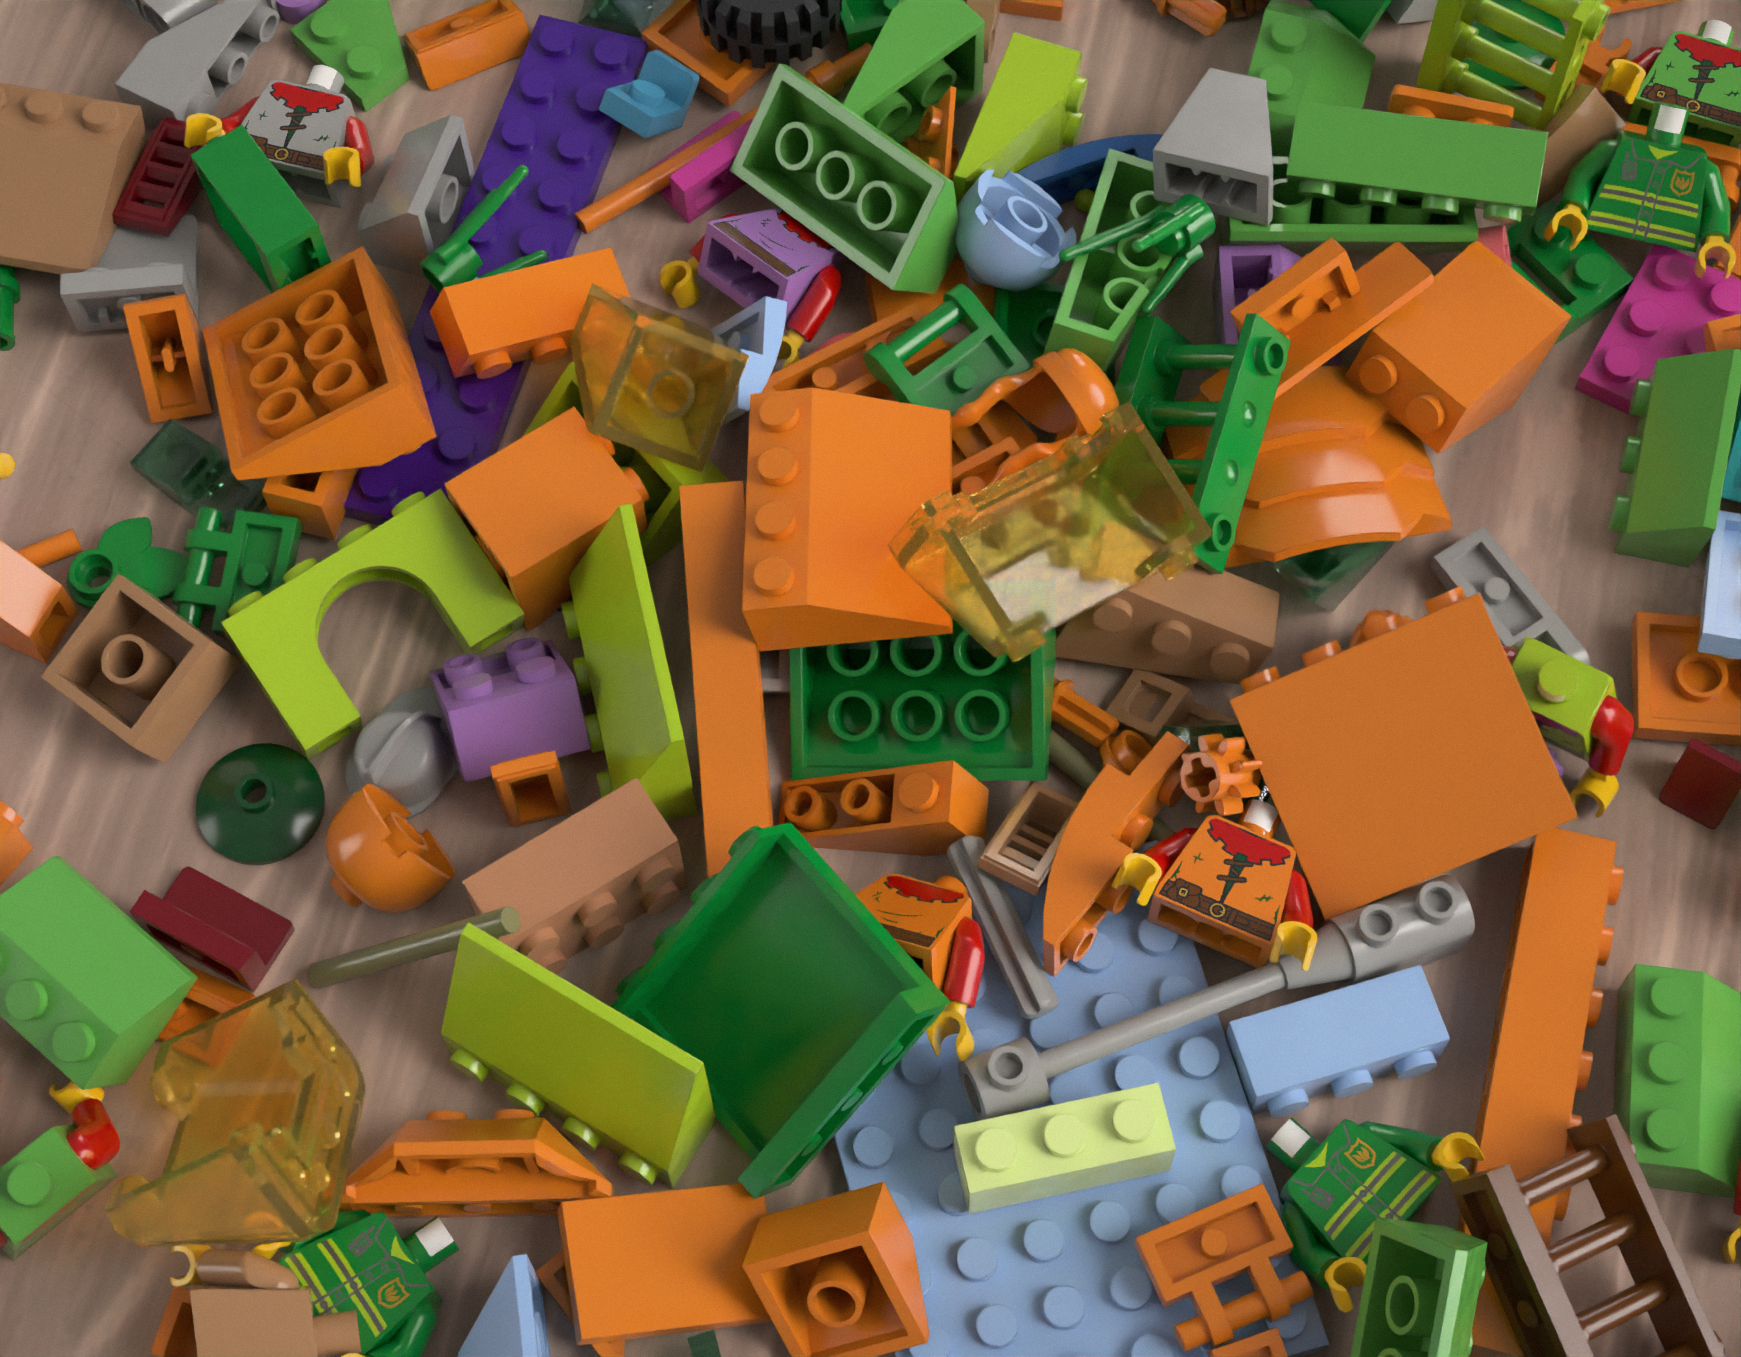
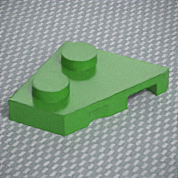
[290,0,410,113]

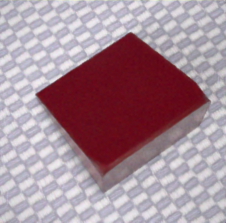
[1659,739,1741,829]

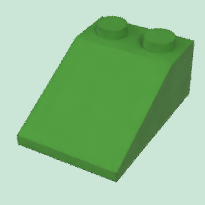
[843,0,985,144]

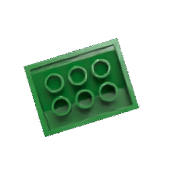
[789,584,1056,781]

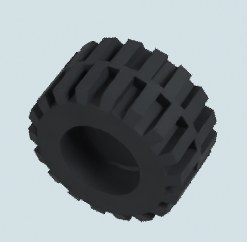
[696,0,842,69]

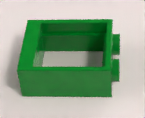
[190,125,331,293]

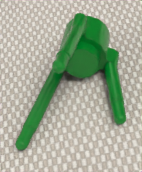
[418,165,547,294]
[1058,194,1216,316]

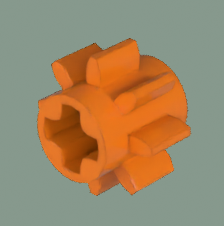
[1180,733,1262,816]

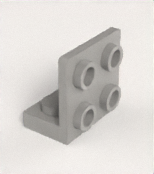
[60,215,199,332]

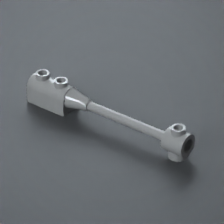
[958,874,1475,1121]

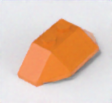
[334,1109,616,1219]

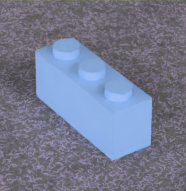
[1225,965,1450,1118]

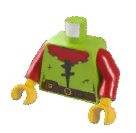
[1503,637,1634,818]

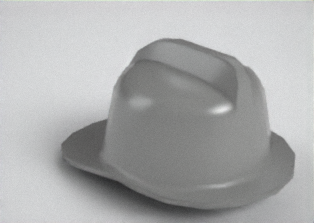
[345,686,459,819]

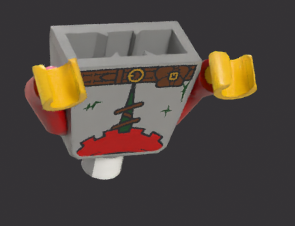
[184,65,375,208]

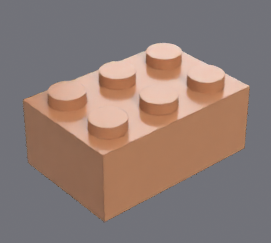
[462,778,688,975]

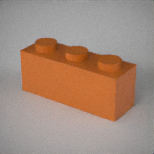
[430,247,637,379]

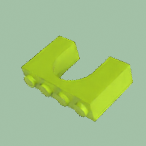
[221,488,525,761]

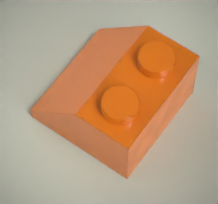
[742,1181,929,1357]

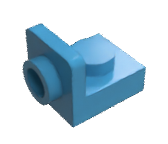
[599,50,699,138]

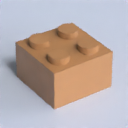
[41,573,242,764]

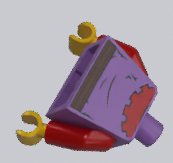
[660,208,845,369]

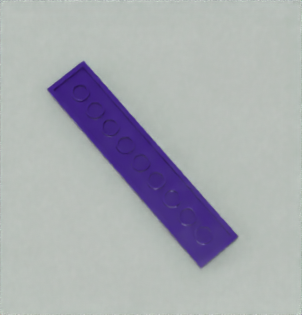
[344,15,650,526]

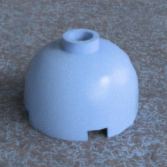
[955,169,1076,292]

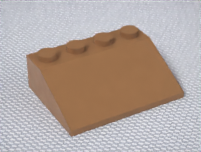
[0,83,148,274]

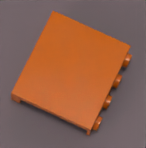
[1229,586,1578,920]

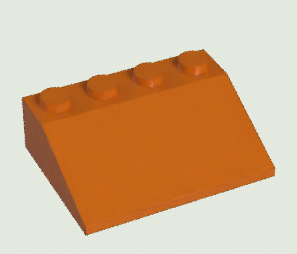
[202,246,437,481]
[742,387,952,651]

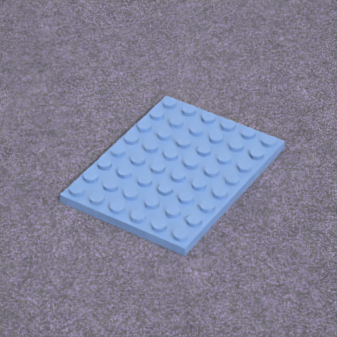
[833,840,1329,1357]

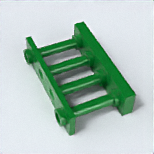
[1067,313,1291,574]

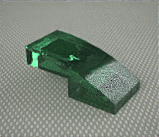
[129,419,267,533]

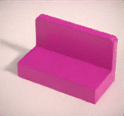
[647,111,754,224]

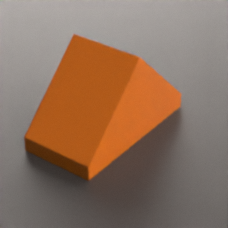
[123,293,213,424]

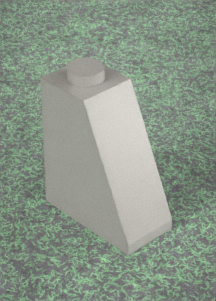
[1153,68,1273,226]

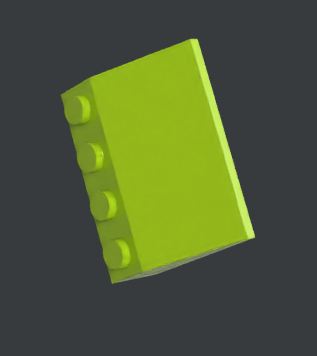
[561,503,698,821]
[441,922,717,1189]

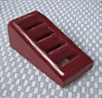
[112,117,204,237]

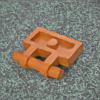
[1134,1183,1313,1352]

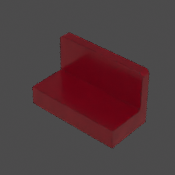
[129,867,295,993]

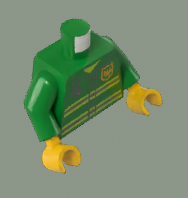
[1544,101,1736,280]
[1266,1118,1485,1313]
[237,1209,460,1357]

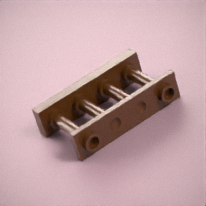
[1449,1114,1725,1357]

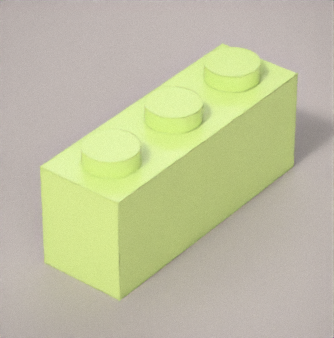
[953,1083,1176,1214]

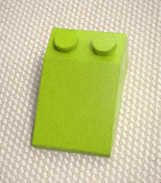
[954,32,1088,207]

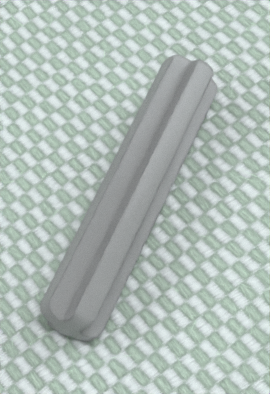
[947,835,1058,1019]

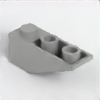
[115,0,281,130]

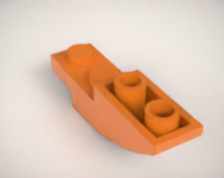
[1043,731,1189,978]

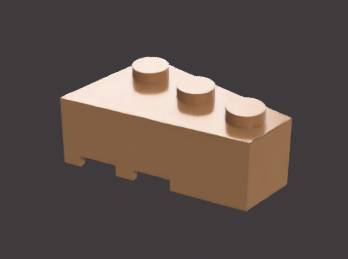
[1056,524,1280,685]

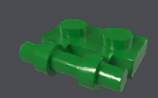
[172,507,303,637]

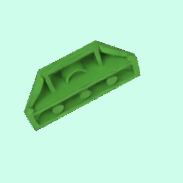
[1247,0,1376,156]

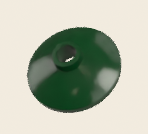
[196,743,325,865]

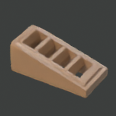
[976,781,1079,896]

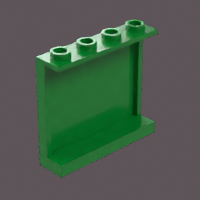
[611,822,951,1199]

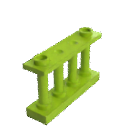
[1415,0,1611,131]

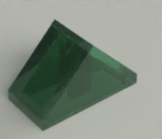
[1267,541,1395,612]

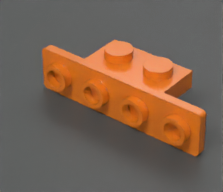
[1199,237,1434,401]

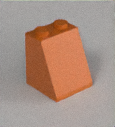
[1345,240,1572,454]
[444,406,649,633]

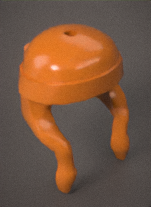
[952,348,1119,490]

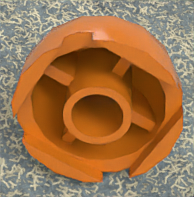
[325,784,456,914]

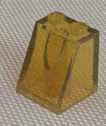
[570,283,749,472]

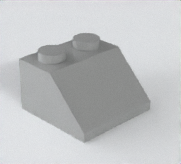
[358,115,475,278]

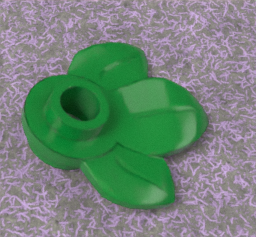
[66,517,188,610]

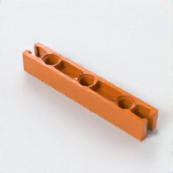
[679,480,773,878]

